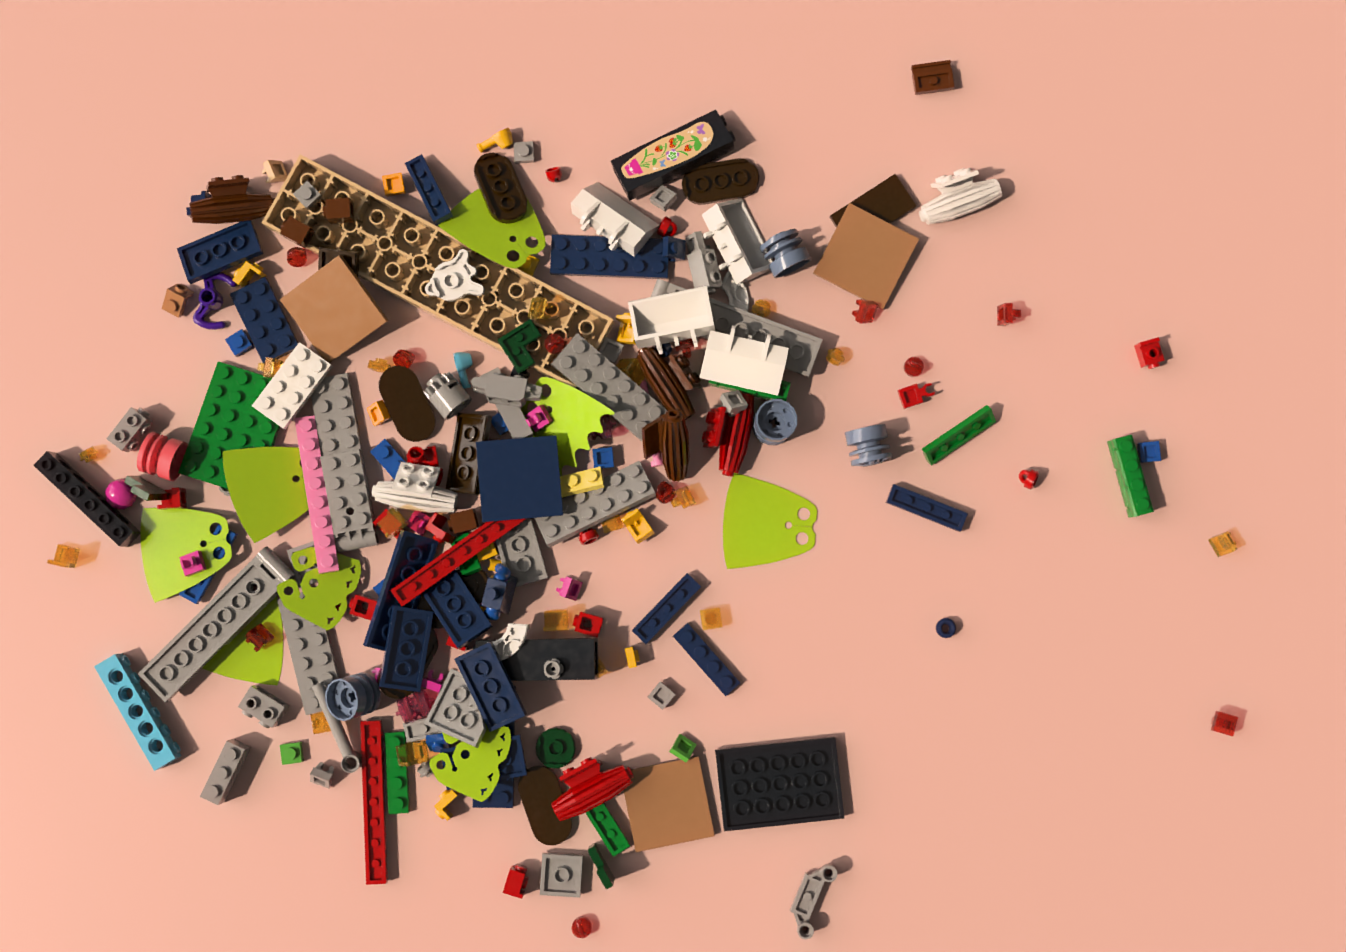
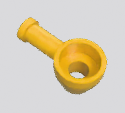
[476,128,513,153]

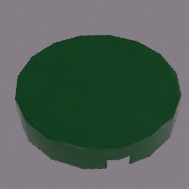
[535,727,576,769]

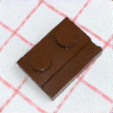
[911,60,955,95]

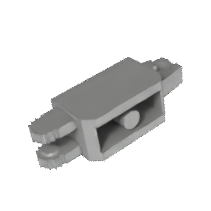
[471,372,543,407]

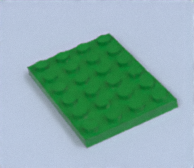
[178,361,280,489]

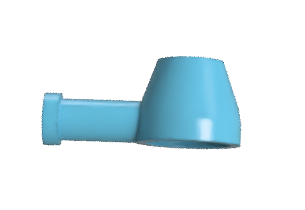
[453,352,473,389]

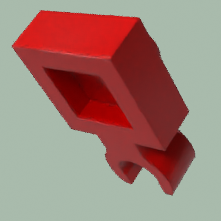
[897,383,935,409]

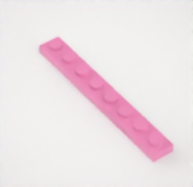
[294,415,339,574]

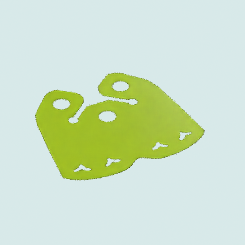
[277,547,361,630]
[429,723,511,802]

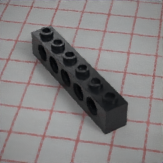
[33,451,141,547]

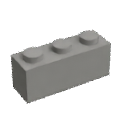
[200,739,251,805]

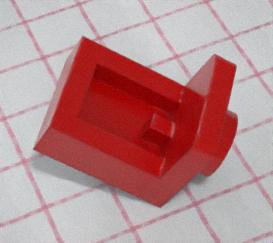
[425,512,455,544]

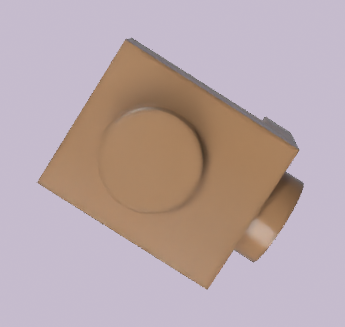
[162,284,194,318]

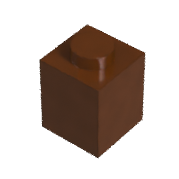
[323,198,355,224]
[280,216,315,249]
[447,509,479,535]

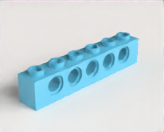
[94,653,182,771]

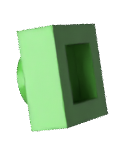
[669,734,697,762]
[280,741,304,765]

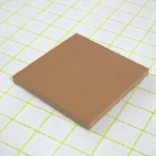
[813,203,919,310]
[279,255,389,363]
[623,755,715,852]

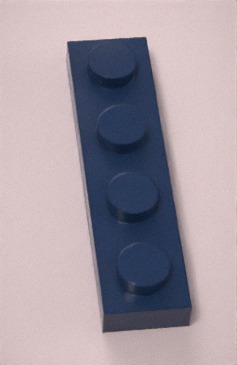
[405,154,453,225]
[885,484,968,532]
[632,573,701,644]
[673,623,740,696]

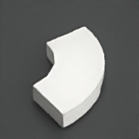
[721,270,749,312]
[487,623,530,661]

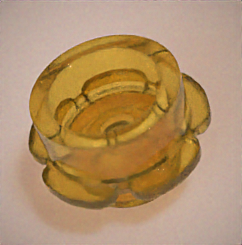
[752,299,771,318]
[826,348,845,366]
[79,446,98,463]

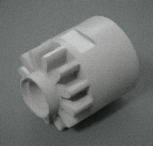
[423,372,472,420]

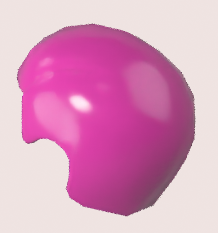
[105,479,137,510]

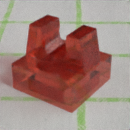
[852,299,879,324]
[997,303,1021,326]
[245,623,275,652]
[1211,711,1238,737]

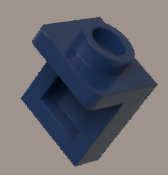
[662,236,686,262]

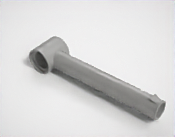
[312,681,362,773]

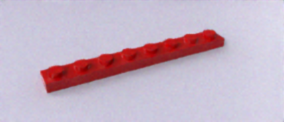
[390,519,526,607]
[360,720,388,885]

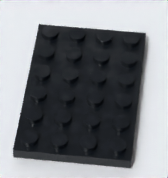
[715,737,844,831]

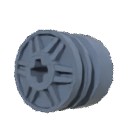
[760,228,811,278]
[752,399,797,445]
[845,424,892,467]
[325,672,381,721]

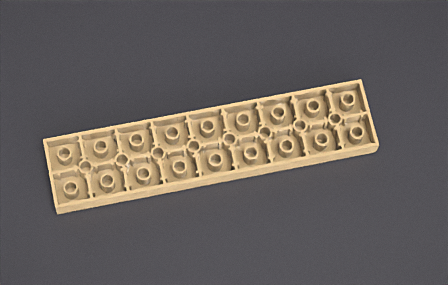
[262,154,614,390]

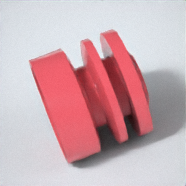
[137,432,188,482]

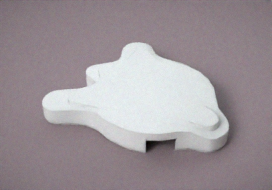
[425,249,485,302]

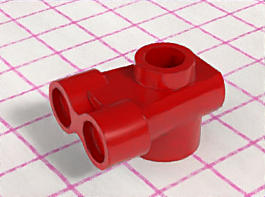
[406,445,439,467]

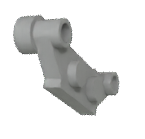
[790,864,837,940]

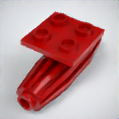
[702,392,754,477]
[551,757,634,821]

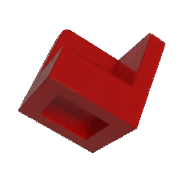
[157,487,187,510]

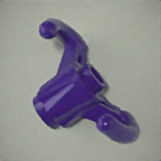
[193,272,237,330]

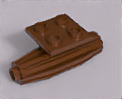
[189,175,275,224]
[637,346,702,420]
[642,409,690,482]

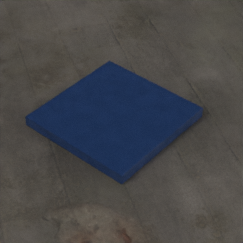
[476,435,563,522]

